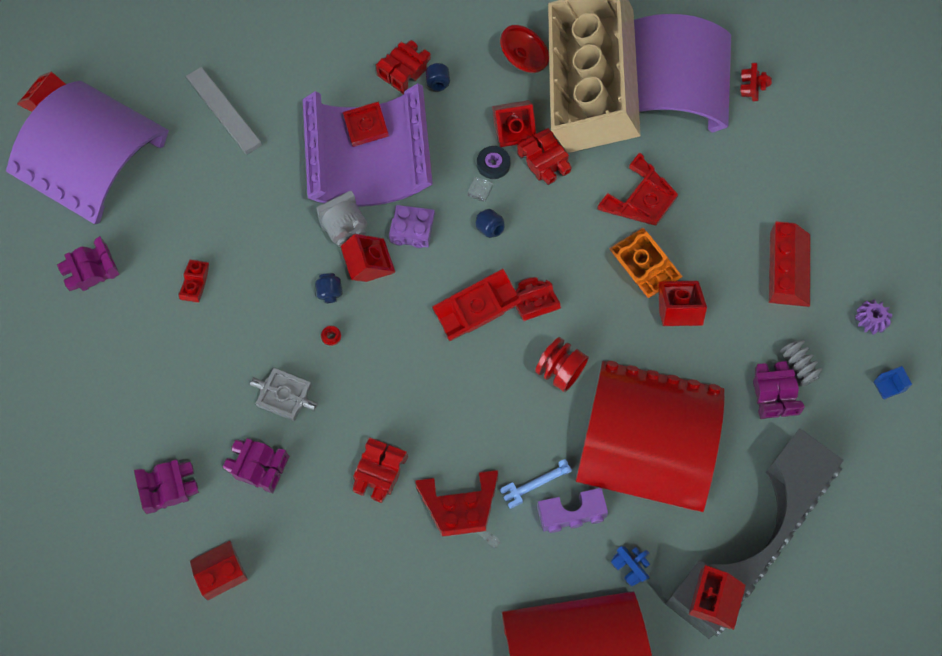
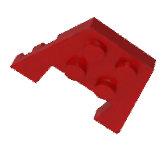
[597,152,678,226]
[415,470,498,537]

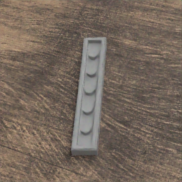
[186,67,262,155]

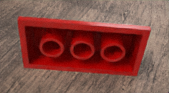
[769,221,810,307]

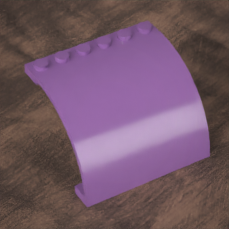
[634,14,731,133]
[6,81,169,224]
[303,83,433,207]

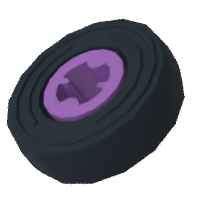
[477,146,511,179]

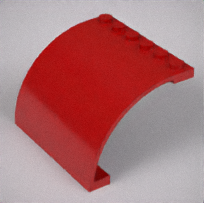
[576,361,725,512]
[502,591,652,656]

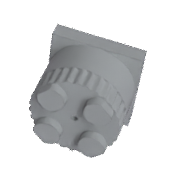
[316,191,367,247]

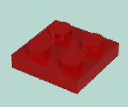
[343,101,389,147]

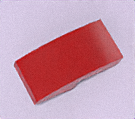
[179,260,209,303]

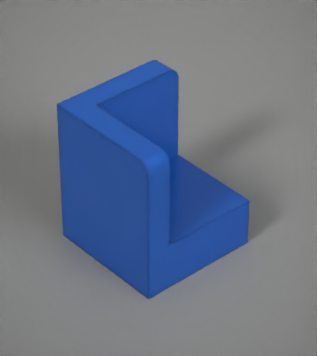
[874,366,912,399]

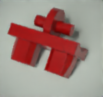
[740,63,772,102]

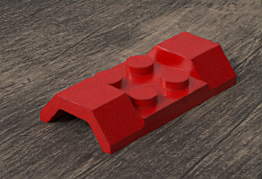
[432,269,522,341]

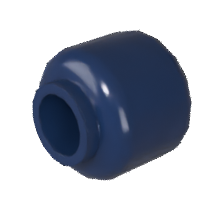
[425,63,450,91]
[476,209,504,238]
[315,273,343,304]

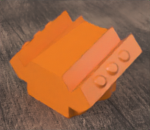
[609,228,683,298]

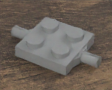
[250,368,318,421]

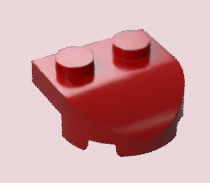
[516,277,561,321]

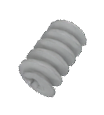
[780,340,823,387]

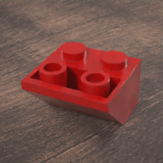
[688,565,746,630]

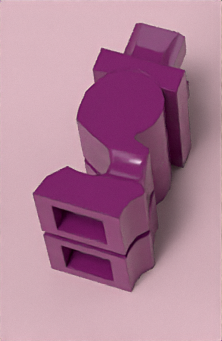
[57,236,120,291]
[753,361,805,419]
[223,438,290,494]
[134,460,199,514]

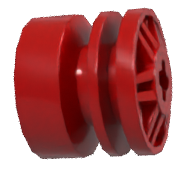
[535,337,589,392]

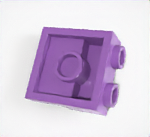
[389,205,435,248]

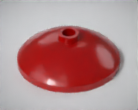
[500,25,549,73]

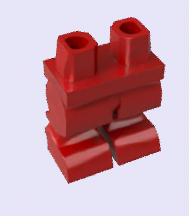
[376,40,431,94]
[517,127,572,185]
[353,437,408,503]

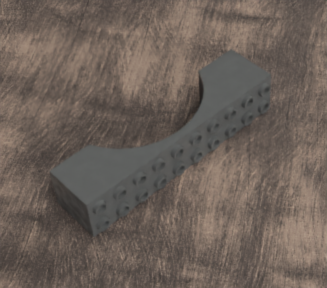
[665,428,844,639]

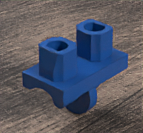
[611,546,650,587]

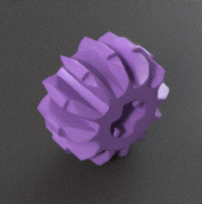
[855,299,893,335]

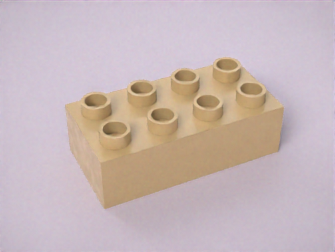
[548,0,641,153]

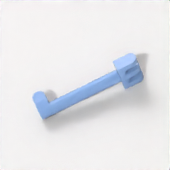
[500,459,572,509]

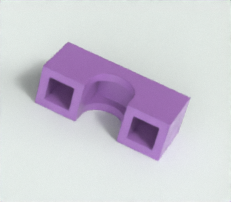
[537,488,608,533]

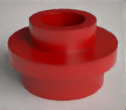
[321,326,341,346]

